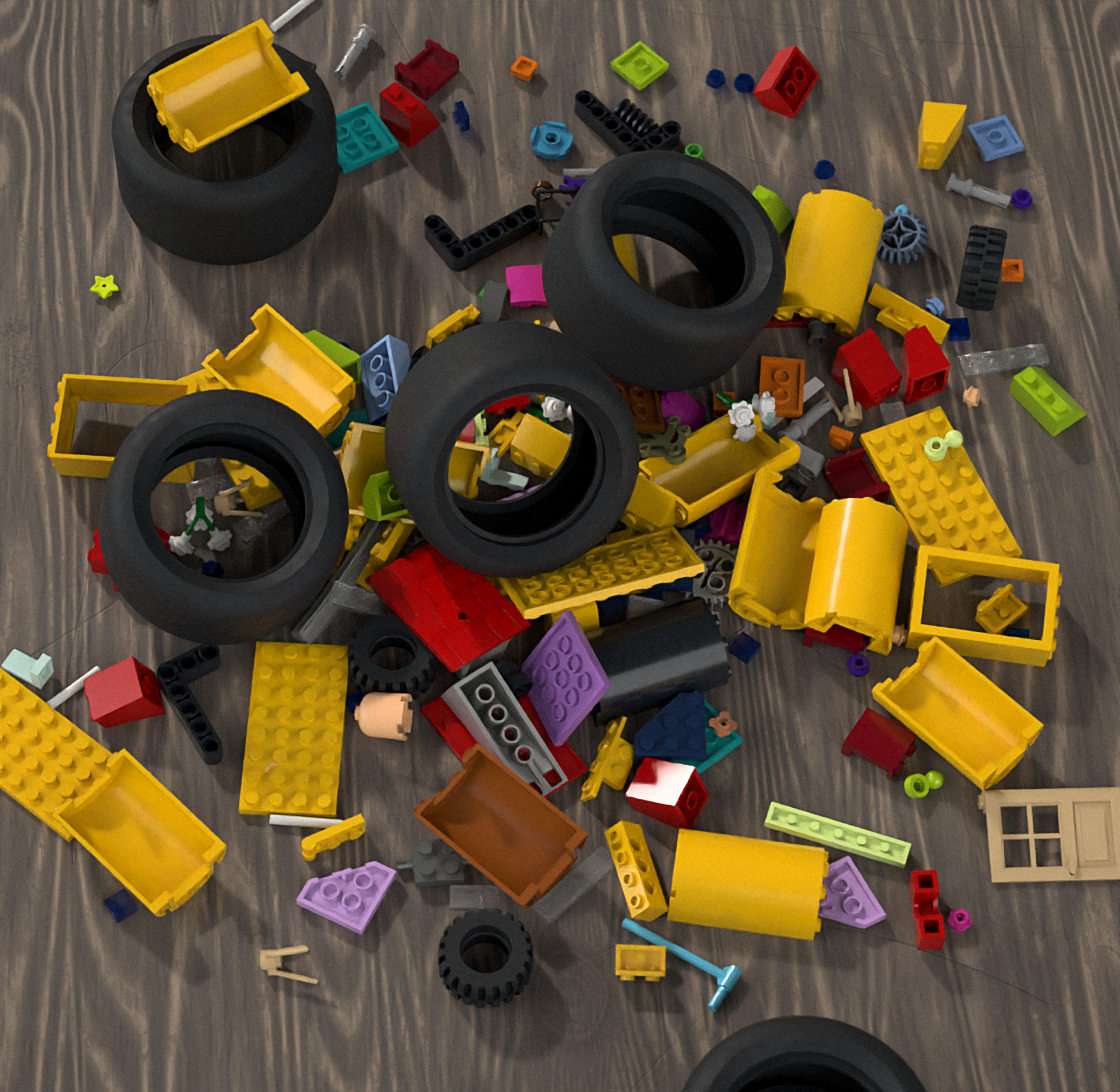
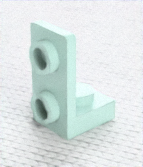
[480,447,529,491]
[2,649,54,689]

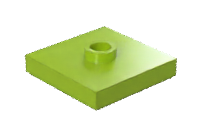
[610,41,670,91]

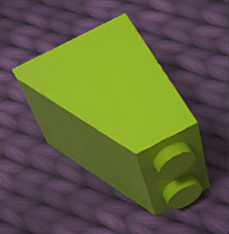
[302,330,362,386]

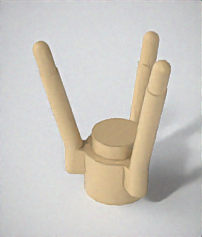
[824,369,863,427]
[214,481,263,517]
[260,945,318,984]

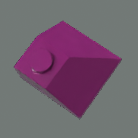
[660,391,706,443]

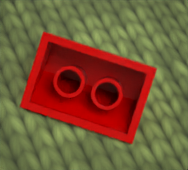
[753,45,820,119]

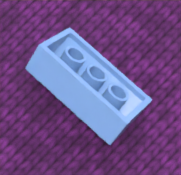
[360,334,411,424]

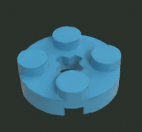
[530,121,573,161]

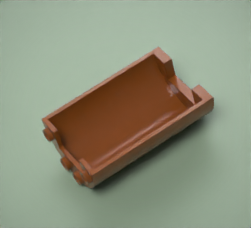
[413,743,588,909]

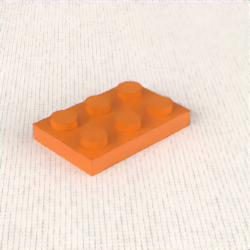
[758,356,805,419]

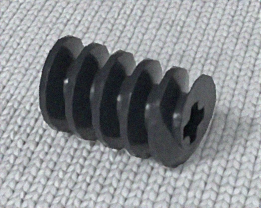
[614,98,659,138]

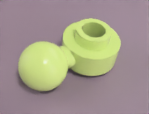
[924,430,963,461]

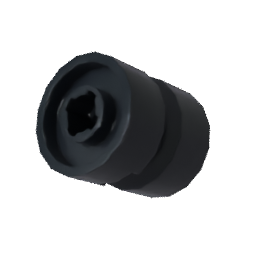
[495,657,533,701]

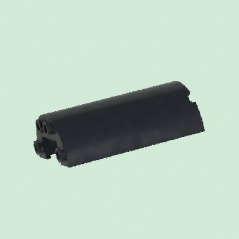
[584,596,732,728]

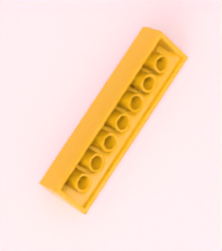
[510,413,677,534]

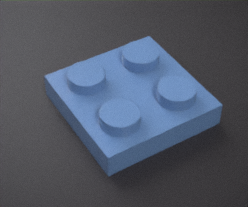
[967,115,1024,162]

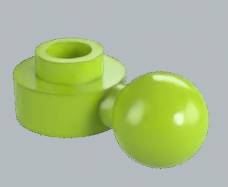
[904,770,944,799]

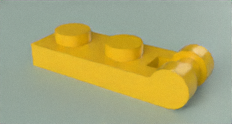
[301,814,365,861]

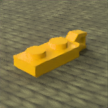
[426,304,480,349]
[488,411,525,458]

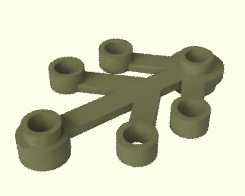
[638,415,692,465]

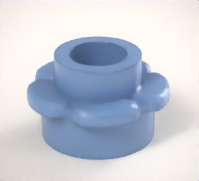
[925,297,945,318]

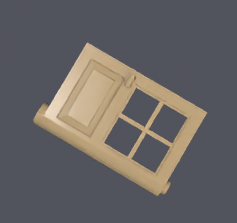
[978,787,1120,883]

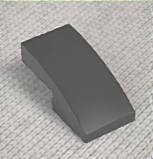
[477,280,508,324]

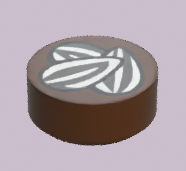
[532,181,554,201]

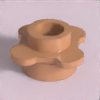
[709,711,738,737]

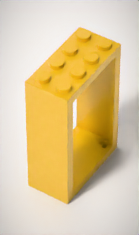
[47,374,201,484]
[905,545,1063,667]

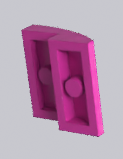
[505,265,548,309]
[704,499,749,544]

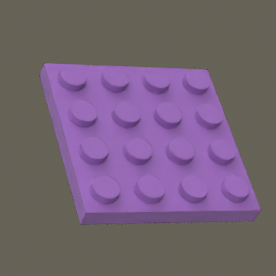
[520,611,611,746]

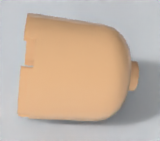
[355,692,413,741]

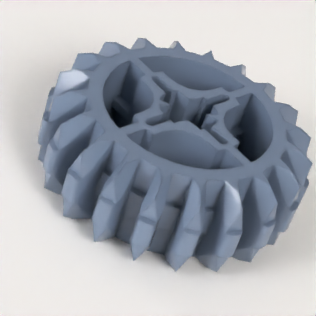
[876,208,929,266]

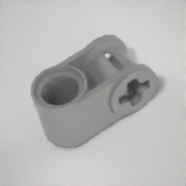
[788,440,826,481]

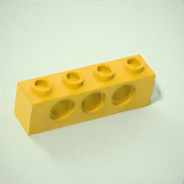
[604,820,668,922]

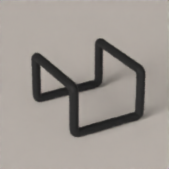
[536,188,579,236]

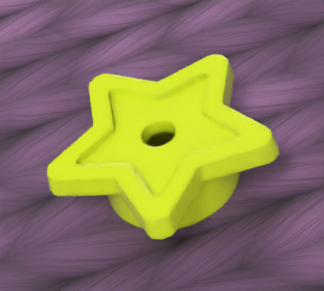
[90,275,119,299]

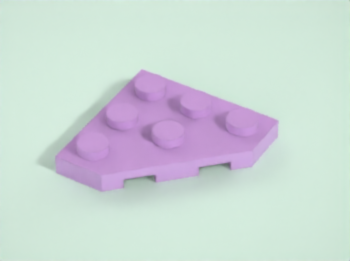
[818,855,886,929]
[296,861,397,935]

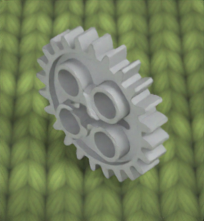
[678,539,738,609]

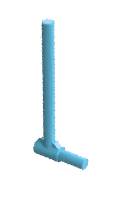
[621,918,742,1012]

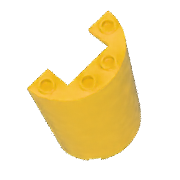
[147,18,310,153]
[773,190,885,337]
[201,303,356,438]
[638,408,800,528]
[338,422,492,525]
[727,466,827,630]
[803,497,908,656]
[871,636,1043,791]
[52,748,227,917]
[667,828,829,941]

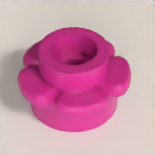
[948,909,972,932]

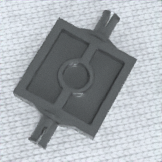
[397,839,472,887]

